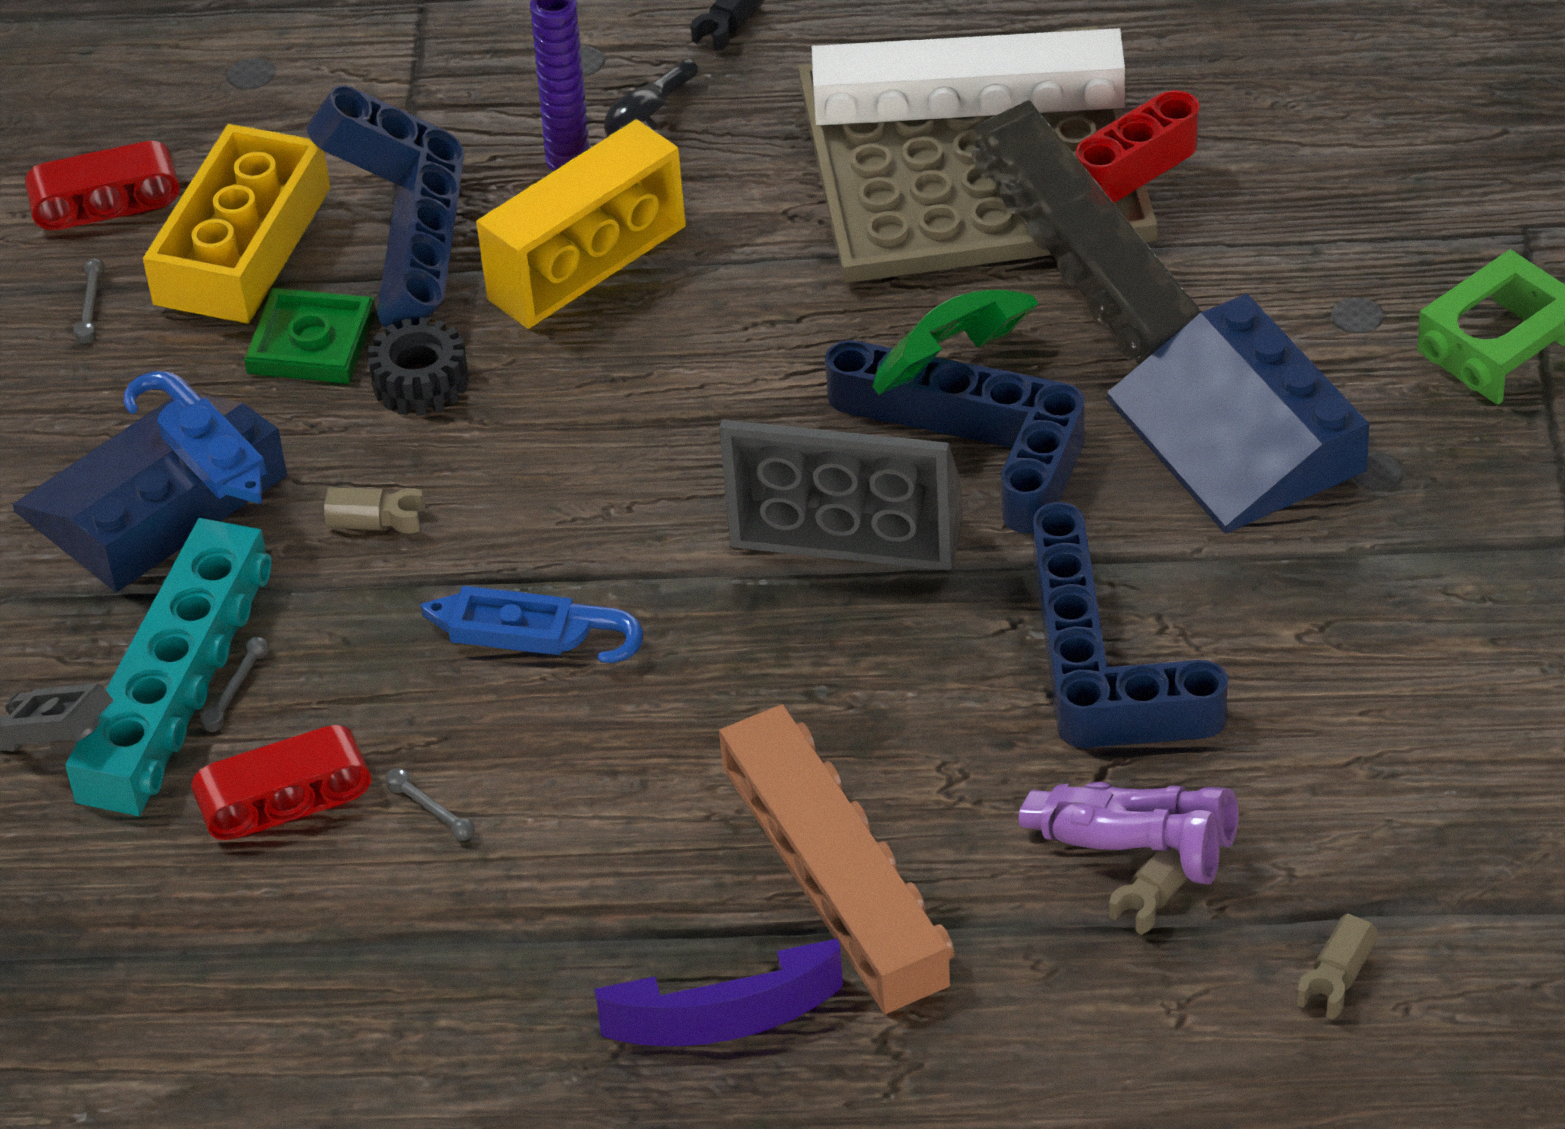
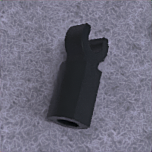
[690,0,764,51]

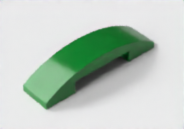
[872,290,1039,395]

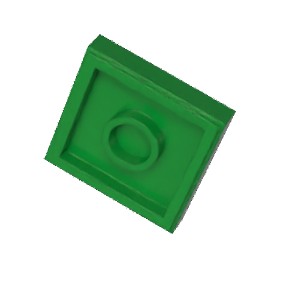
[244,288,376,384]

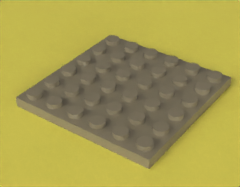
[798,26,1157,283]

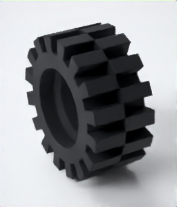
[368,317,469,416]

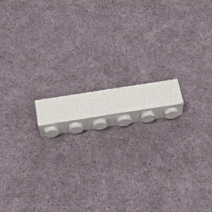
[812,28,1125,125]

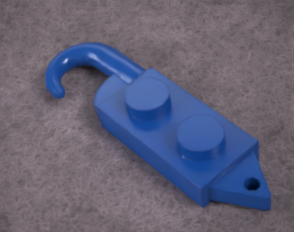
[123,371,267,504]
[420,586,644,663]

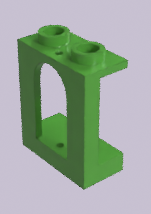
[1417,249,1565,405]

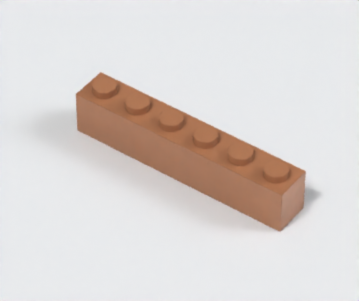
[719,704,955,1015]

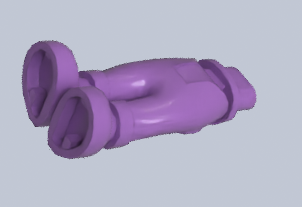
[1019,782,1239,884]

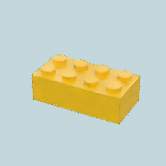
[476,119,686,329]
[143,124,331,324]

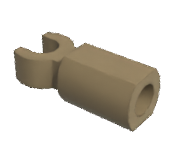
[324,487,425,534]
[1109,848,1188,935]
[1297,914,1378,1019]

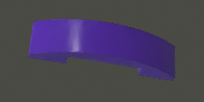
[594,938,843,1046]

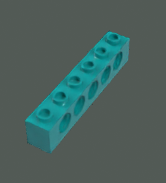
[65,518,272,816]

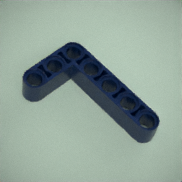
[307,85,464,329]
[825,340,1085,533]
[1033,502,1228,748]

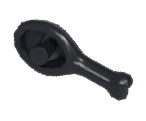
[604,59,698,137]

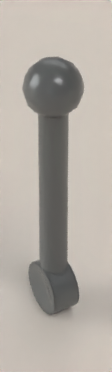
[74,258,105,344]
[200,637,269,732]
[386,768,475,841]

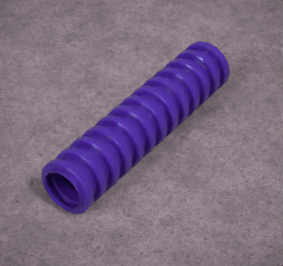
[530,0,590,171]

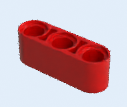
[1074,90,1200,207]
[25,141,180,231]
[191,725,371,840]

